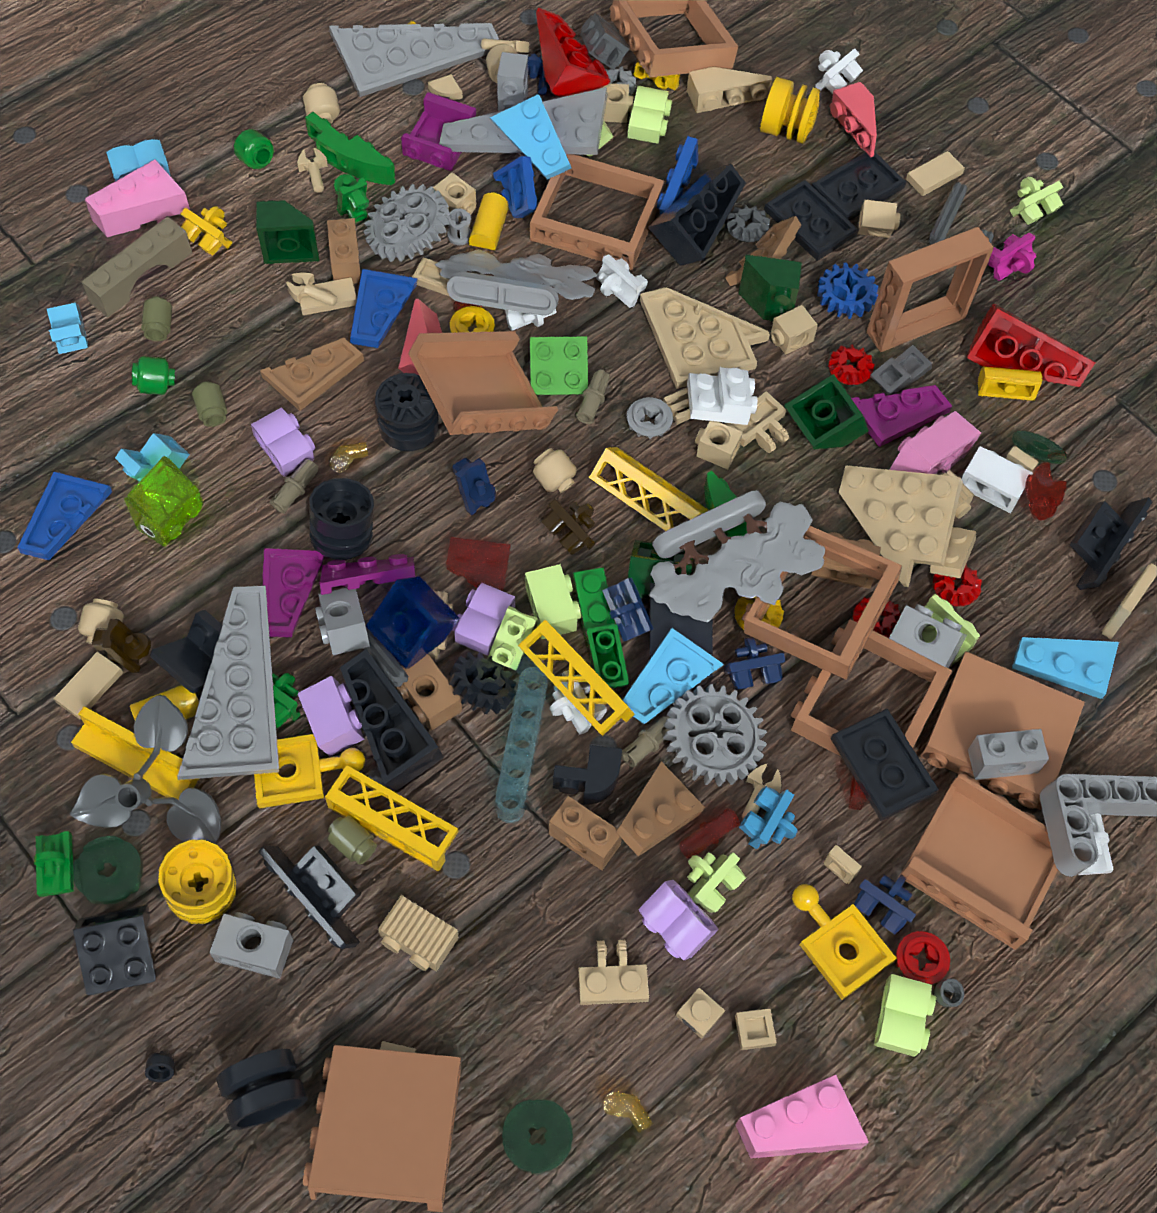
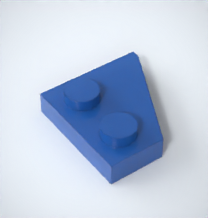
[493,156,537,218]

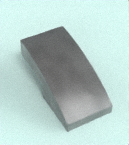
[870,345,932,395]

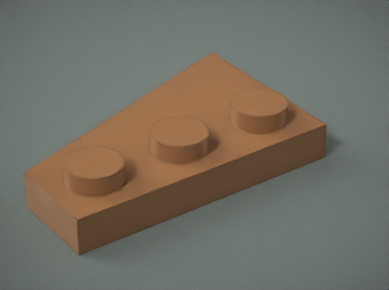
[725,216,801,286]
[260,338,364,411]
[616,761,705,857]

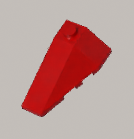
[536,8,610,97]
[966,303,1096,387]

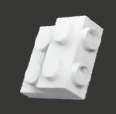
[687,367,758,425]

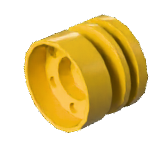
[760,77,820,144]
[158,840,236,924]

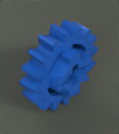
[817,263,879,319]

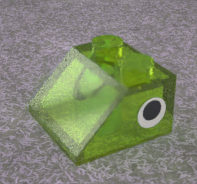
[124,456,203,547]

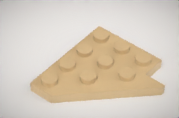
[640,287,770,389]
[839,465,963,587]

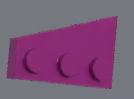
[851,385,952,447]
[262,548,325,637]
[320,554,415,595]

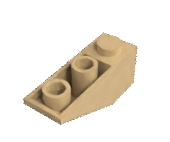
[687,67,772,113]

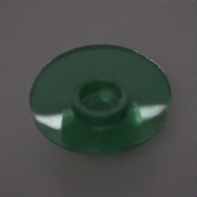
[1012,431,1068,465]

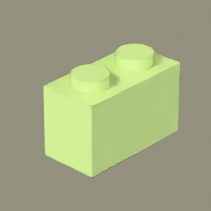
[525,564,581,639]

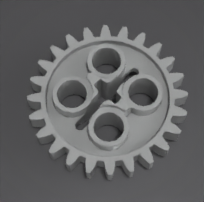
[364,184,451,262]
[663,684,767,786]

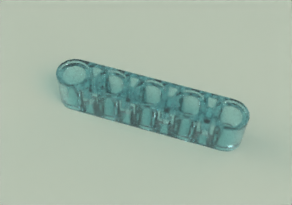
[496,667,548,823]

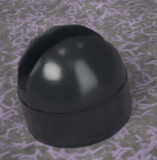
[145,1050,175,1082]

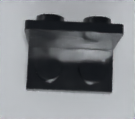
[150,610,223,693]
[73,905,157,995]

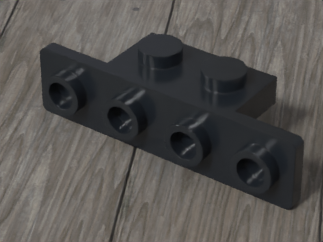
[1070,497,1153,590]
[258,846,361,949]

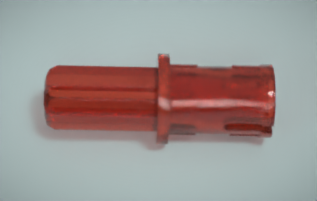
[680,808,740,859]

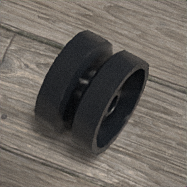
[216,1048,308,1130]

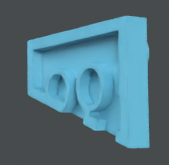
[490,94,572,180]
[622,628,724,724]
[1012,637,1119,699]

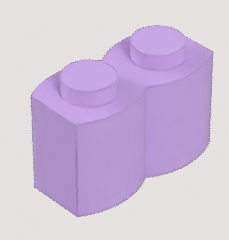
[251,408,315,477]
[452,583,515,656]
[638,880,719,960]

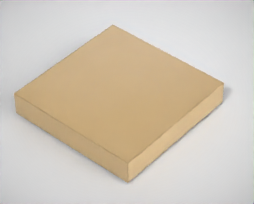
[1102,563,1157,639]

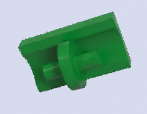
[334,174,369,223]
[272,673,301,728]
[34,831,74,897]

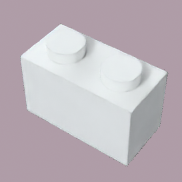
[962,446,1033,514]

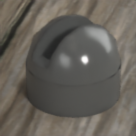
[933,979,964,1007]

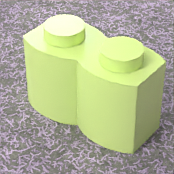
[627,86,672,144]
[874,974,936,1057]

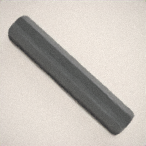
[928,182,967,245]
[364,630,409,687]

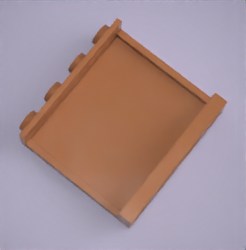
[408,331,558,435]
[920,651,1085,810]
[899,774,1058,950]
[303,1045,461,1212]

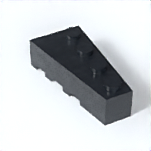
[648,163,746,266]
[340,649,444,792]

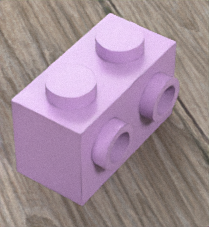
[298,676,364,757]

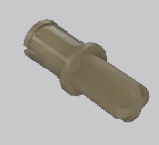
[576,370,610,424]
[269,459,318,514]
[621,716,670,768]

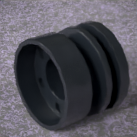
[375,373,439,452]
[309,478,374,560]

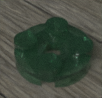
[73,836,143,905]
[502,1099,573,1175]

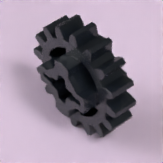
[448,652,517,714]

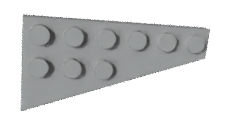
[329,23,499,97]
[439,87,608,155]
[177,586,279,780]

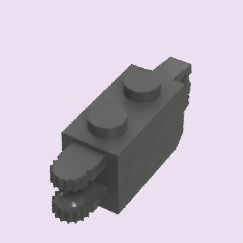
[580,13,629,70]

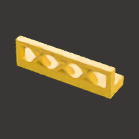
[589,447,709,531]
[518,620,635,736]
[71,706,200,800]
[325,765,459,872]

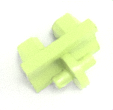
[1010,177,1063,225]
[488,606,538,670]
[687,852,746,913]

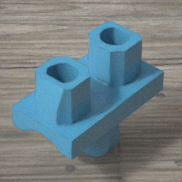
[739,786,798,849]

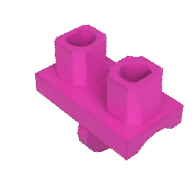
[987,233,1036,281]

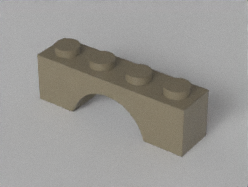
[81,216,192,317]

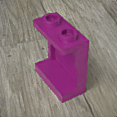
[401,92,476,171]

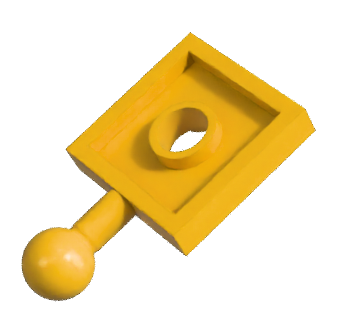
[254,734,365,808]
[792,884,897,1000]

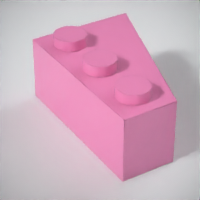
[85,160,190,237]
[889,411,981,474]
[735,1075,869,1158]

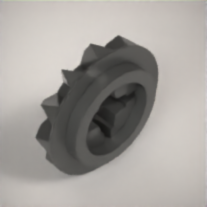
[727,204,770,242]

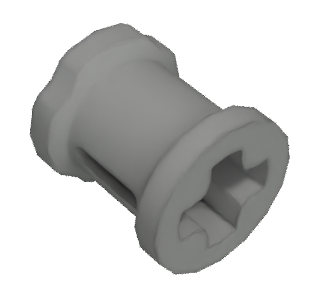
[447,208,471,245]

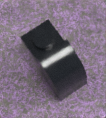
[553,745,622,805]

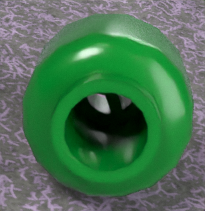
[234,129,274,170]
[132,356,175,395]

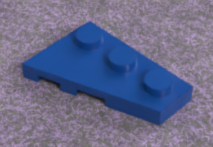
[657,136,698,215]
[350,269,418,348]
[17,472,112,560]

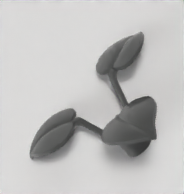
[70,695,221,843]

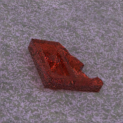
[446,537,511,592]

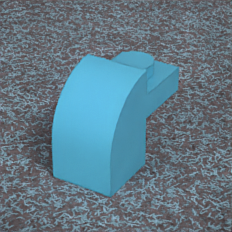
[47,303,88,354]
[115,433,190,489]

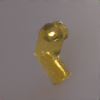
[330,442,368,473]
[602,1092,653,1133]

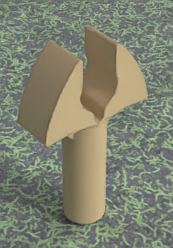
[481,39,529,53]
[298,148,328,193]
[286,273,337,306]
[742,764,781,819]

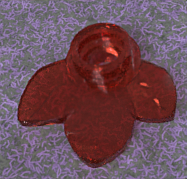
[1025,462,1067,520]

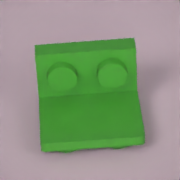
[529,336,588,395]

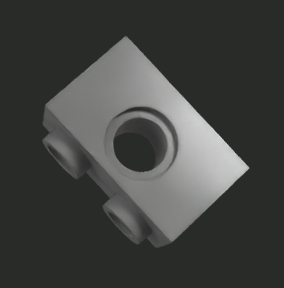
[497,52,528,112]
[315,588,370,655]
[889,604,967,668]
[968,729,1049,780]
[210,912,293,979]

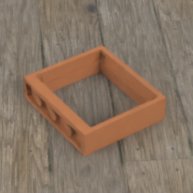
[610,0,738,77]
[530,154,664,270]
[866,227,994,353]
[742,526,902,680]
[791,619,952,756]

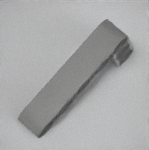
[1040,774,1157,877]

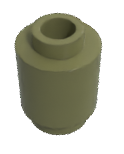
[141,297,172,341]
[192,382,228,427]
[328,816,377,865]

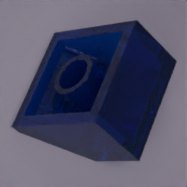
[366,576,460,669]

